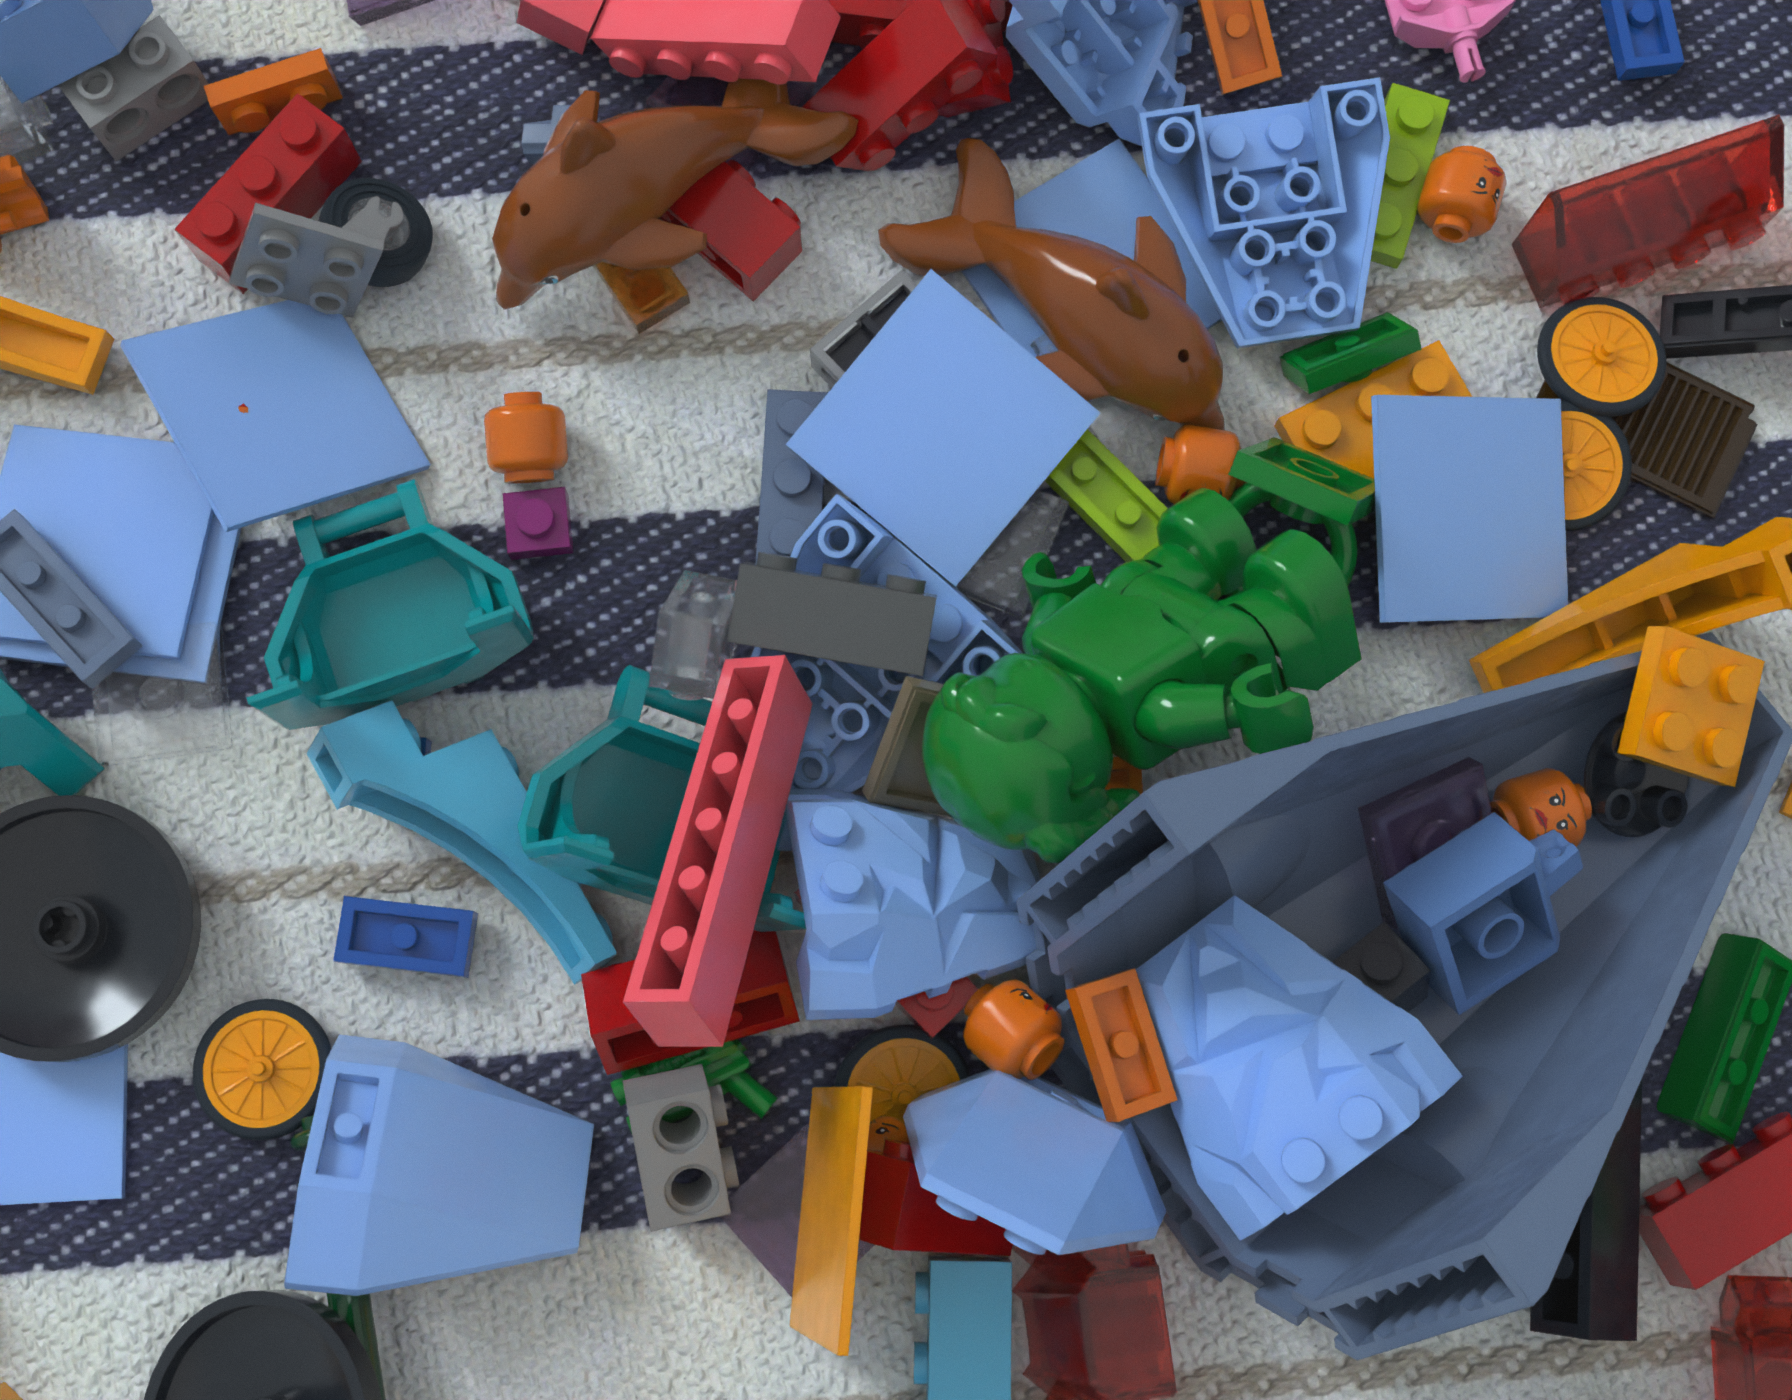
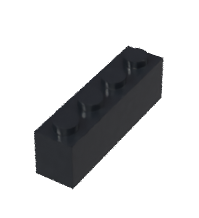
[1530,1079,1642,1341]

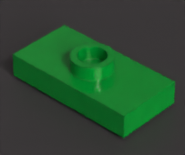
[1279,312,1421,395]

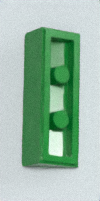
[1657,933,1792,1144]

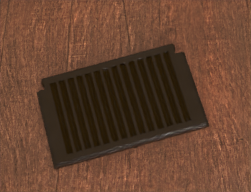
[1536,362,1758,519]

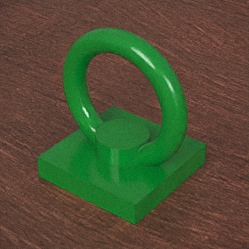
[1225,437,1375,598]

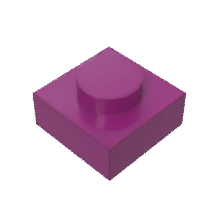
[502,487,574,560]

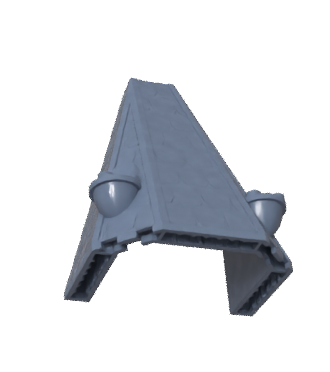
[1016,632,1792,1361]

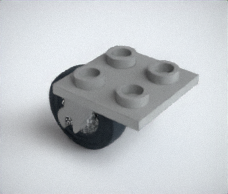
[229,178,433,318]

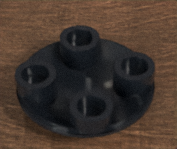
[1584,711,1689,837]

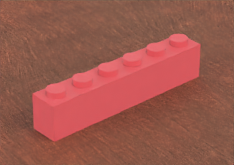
[623,655,813,1047]

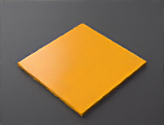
[789,1086,873,1356]

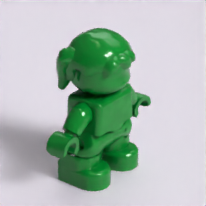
[922,488,1362,864]

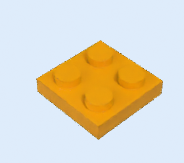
[1617,626,1765,787]

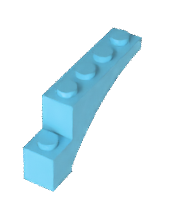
[307,700,617,985]

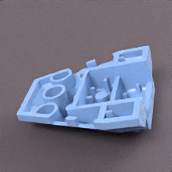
[1006,0,1198,146]
[776,789,1040,1020]
[1136,895,1463,1241]

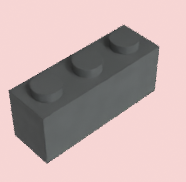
[727,552,937,676]

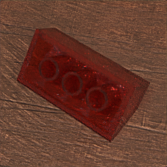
[1511,114,1784,308]

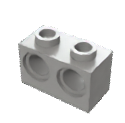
[58,15,209,162]
[623,1064,739,1232]

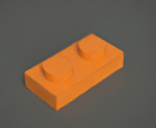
[1198,0,1282,95]
[203,48,343,135]
[1065,968,1177,1122]

